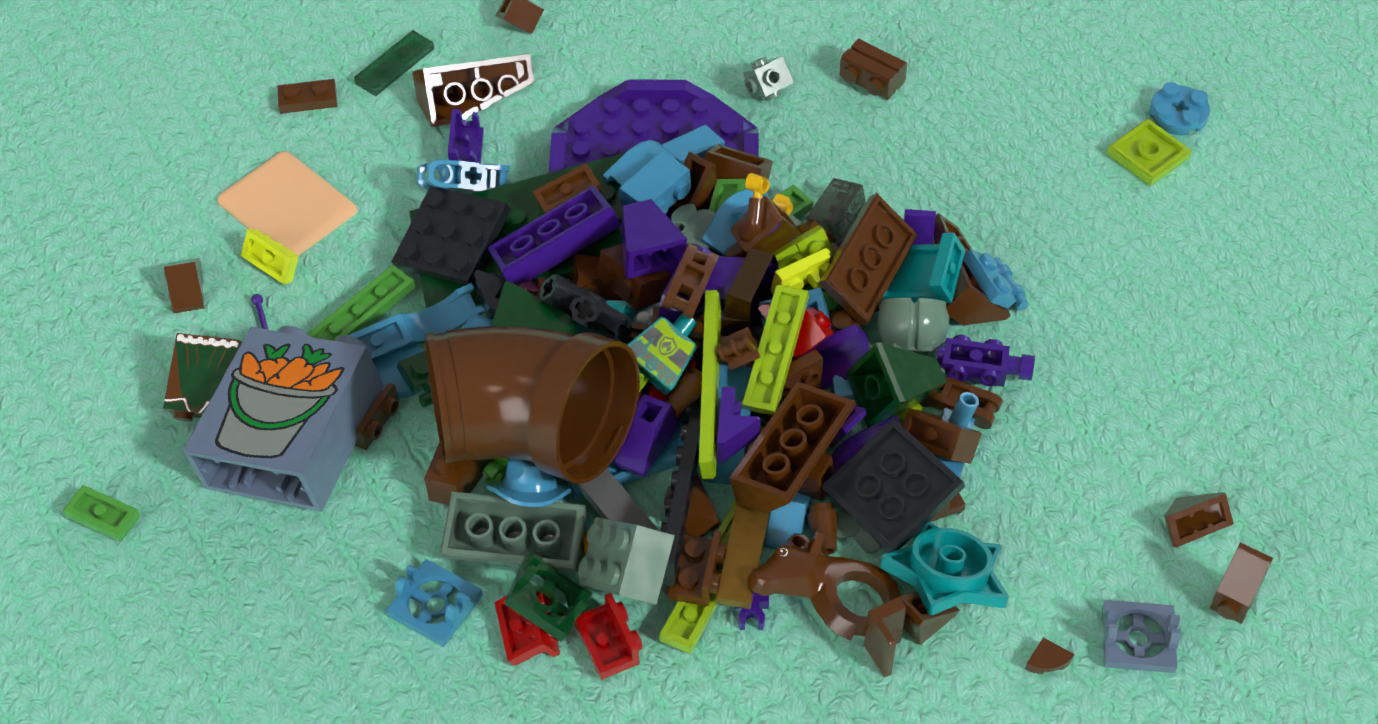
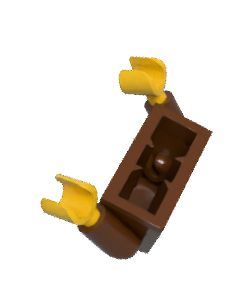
[725,173,802,257]

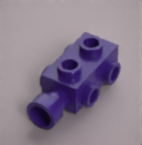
[936,335,1035,387]

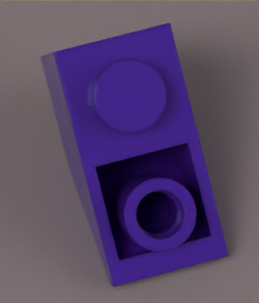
[615,394,678,477]

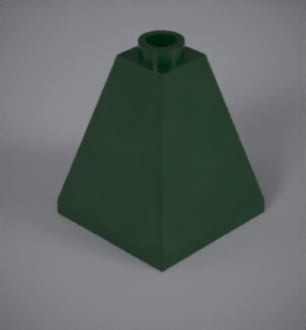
[845,342,947,428]

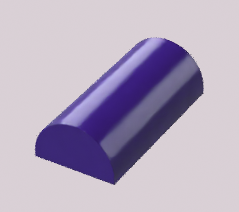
[488,185,621,285]

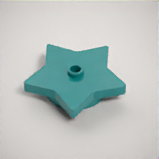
[880,522,1009,616]

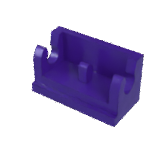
[448,109,484,164]

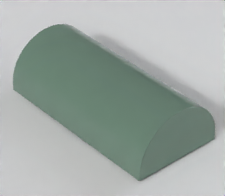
[440,492,586,573]

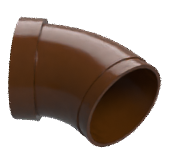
[425,326,640,484]

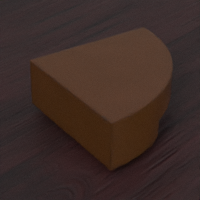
[1025,637,1075,674]

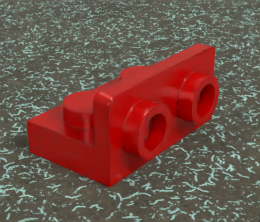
[494,592,560,666]

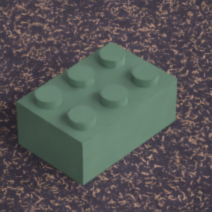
[578,517,675,605]

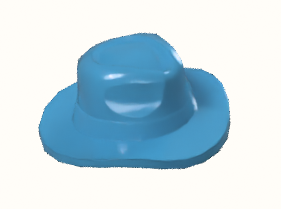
[486,459,571,507]

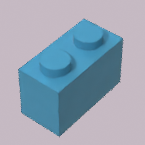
[620,150,691,214]

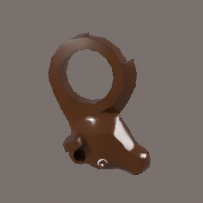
[748,530,901,641]

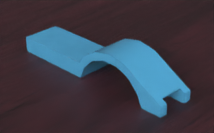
[602,125,725,197]
[347,283,485,361]

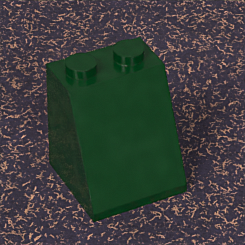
[492,281,577,335]

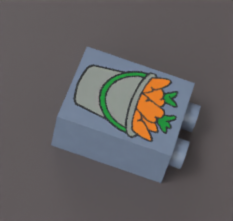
[183,326,384,512]

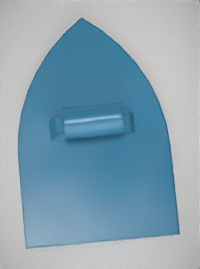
[701,189,769,257]

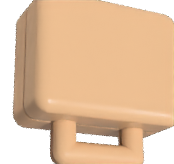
[217,151,357,255]

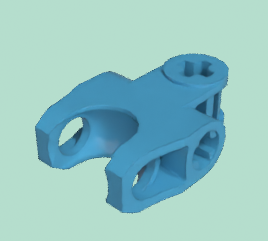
[416,160,510,193]

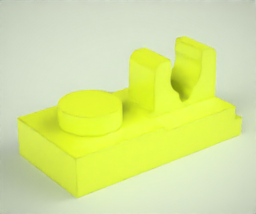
[241,229,299,285]
[770,248,830,295]

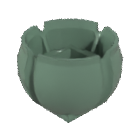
[877,298,949,356]

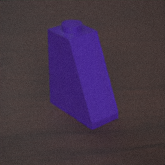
[621,199,687,279]

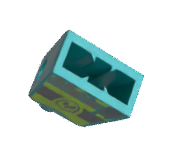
[628,313,697,396]

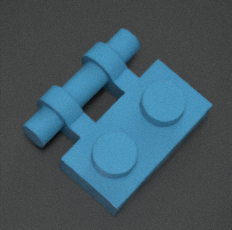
[963,249,1029,310]

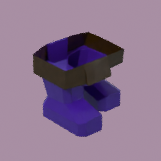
[659,243,779,336]

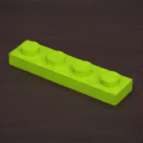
[742,285,809,415]

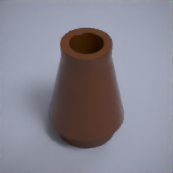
[665,367,702,417]
[805,503,838,555]

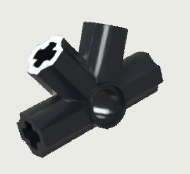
[539,273,632,342]

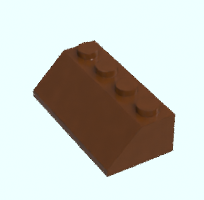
[730,381,856,513]

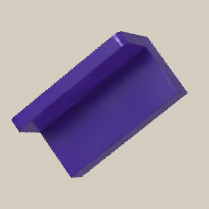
[812,324,871,390]

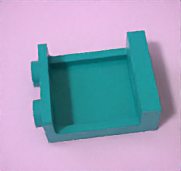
[881,233,965,303]

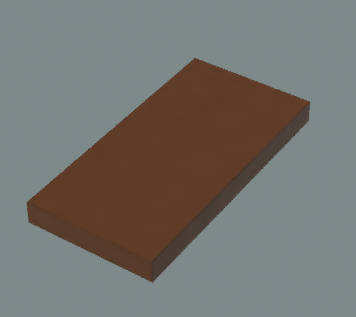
[819,193,918,325]

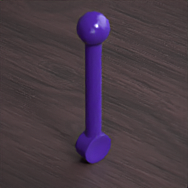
[251,294,268,330]

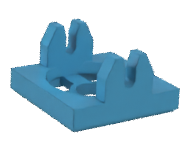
[386,559,483,647]

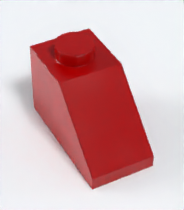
[758,302,834,359]

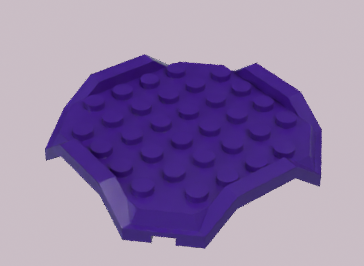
[549,79,759,220]

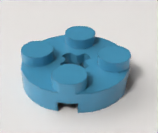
[1149,82,1210,135]

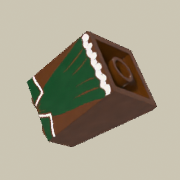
[163,333,242,422]

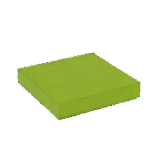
[1107,118,1192,187]

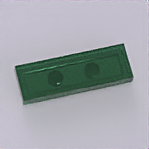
[354,30,434,97]

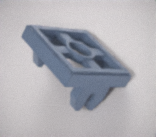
[1102,600,1181,673]

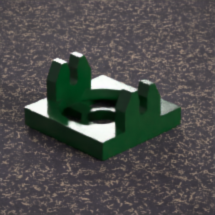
[504,552,592,642]

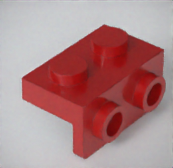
[574,593,643,680]

